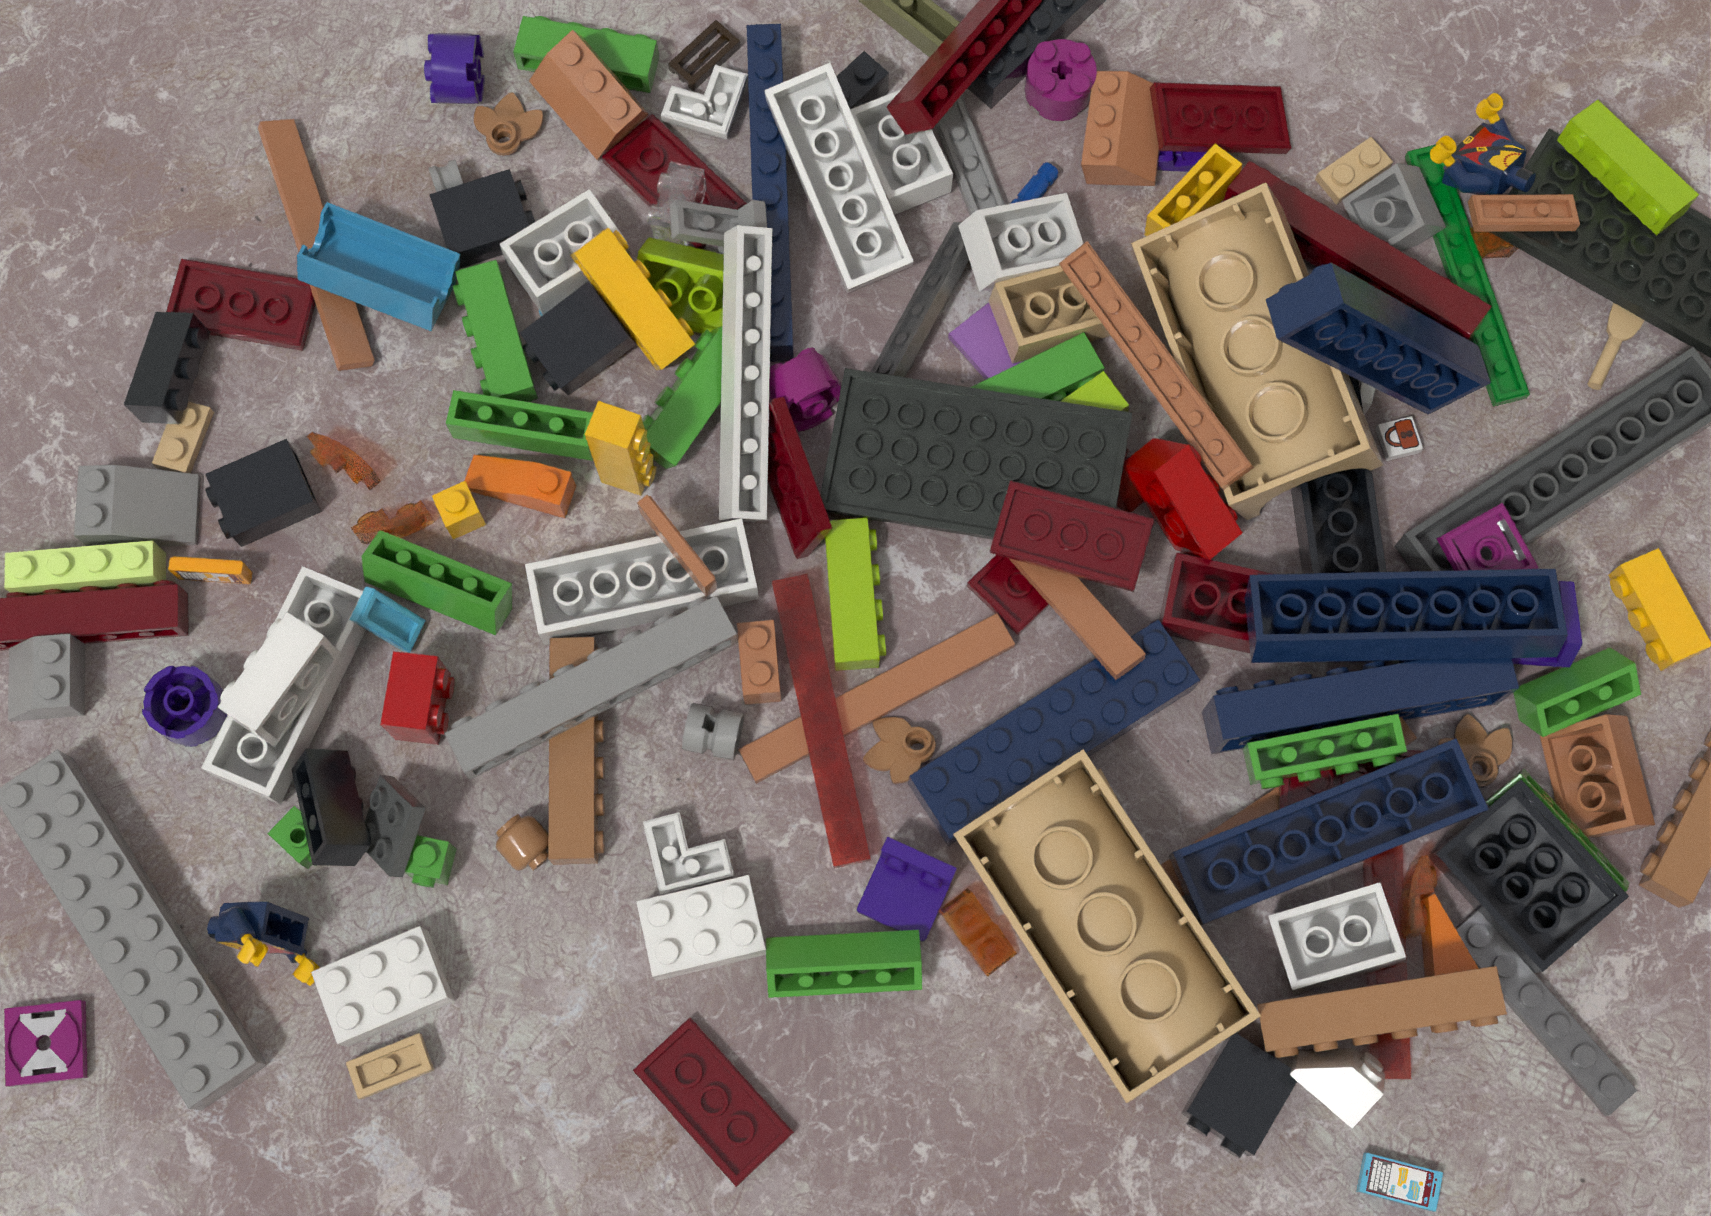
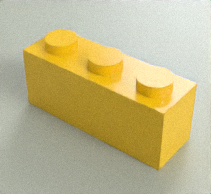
[1144,144,1242,236]
[1608,548,1711,671]

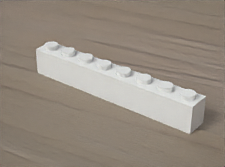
[719,225,772,522]

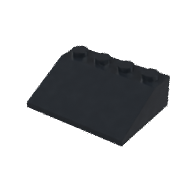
[1428,780,1629,973]

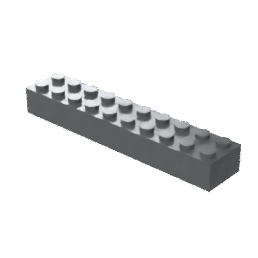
[1394,347,1711,571]

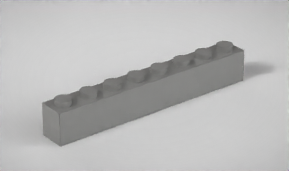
[444,596,738,780]

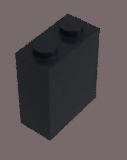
[429,169,535,269]
[520,281,636,395]
[205,439,322,547]
[1181,1033,1297,1158]

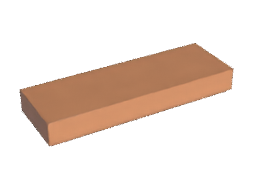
[1468,194,1580,232]
[637,495,717,597]

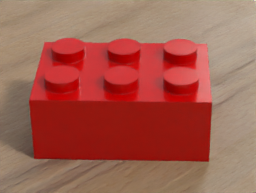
[1123,438,1243,560]

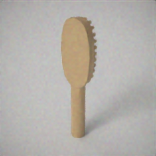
[1587,303,1645,390]

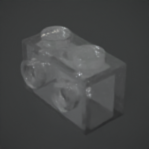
[647,161,707,246]

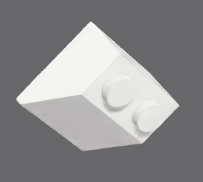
[1290,1048,1385,1128]

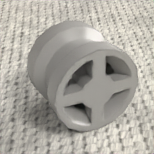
[429,159,463,192]

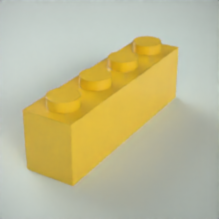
[570,228,695,370]
[585,401,657,496]

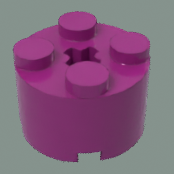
[1024,39,1097,121]
[769,347,842,432]

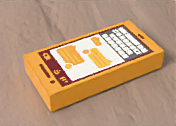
[168,556,252,584]

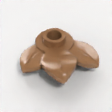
[474,92,543,156]
[1438,714,1512,787]
[863,717,936,784]

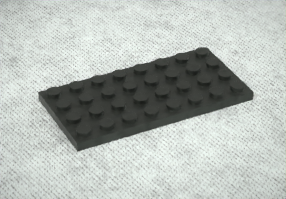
[1490,128,1711,358]
[820,368,1132,540]

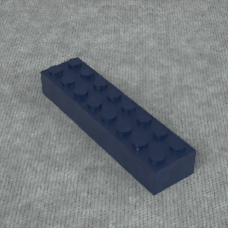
[1265,263,1491,415]
[1245,569,1568,663]
[908,620,1200,846]
[1202,658,1519,755]
[1169,739,1489,926]

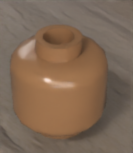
[496,814,549,871]

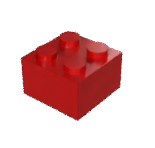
[380,651,455,745]

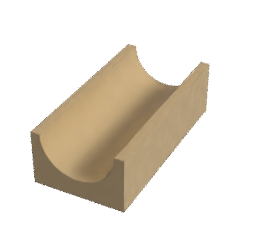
[1131,183,1384,520]
[953,749,1261,1103]

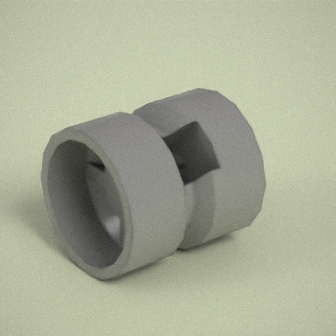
[682,703,744,760]

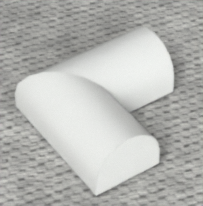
[661,65,748,140]
[643,812,735,895]

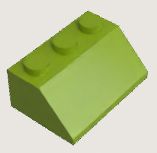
[637,237,724,333]

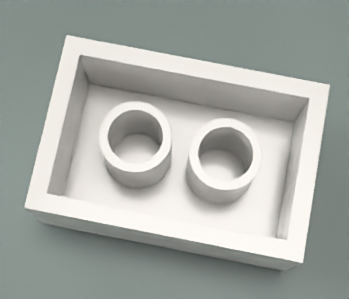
[850,90,953,215]
[500,189,631,315]
[958,193,1083,292]
[218,612,341,747]
[636,875,766,981]
[1268,883,1406,995]
[311,926,455,1047]

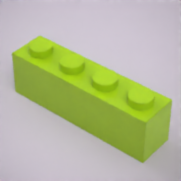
[1557,100,1699,235]
[825,518,886,671]

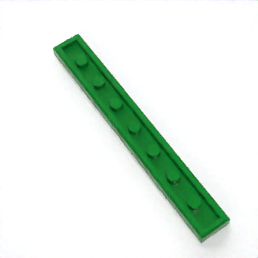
[1405,145,1530,407]

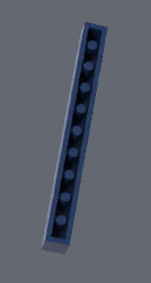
[746,24,794,362]

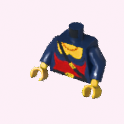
[1430,93,1536,195]
[207,902,321,986]

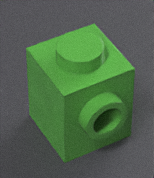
[267,806,317,869]
[404,835,457,888]

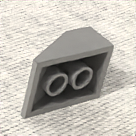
[74,465,201,546]

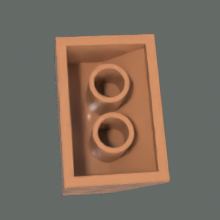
[529,30,649,161]
[1081,71,1160,186]
[1540,714,1655,839]

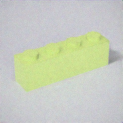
[4,541,166,596]

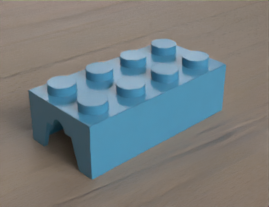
[297,202,460,331]

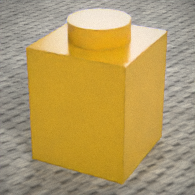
[432,481,486,540]

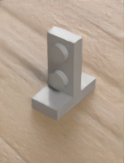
[669,200,767,254]

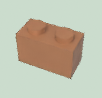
[737,620,781,705]

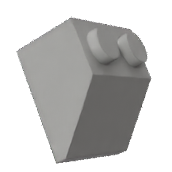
[1342,163,1446,251]
[8,634,85,722]

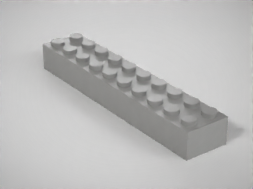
[0,749,268,1110]

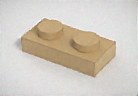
[1315,137,1393,205]
[152,401,214,473]
[346,1033,434,1100]

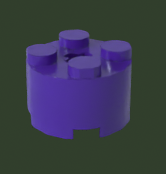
[424,33,485,104]
[142,666,227,747]

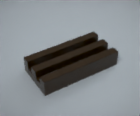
[668,20,741,91]

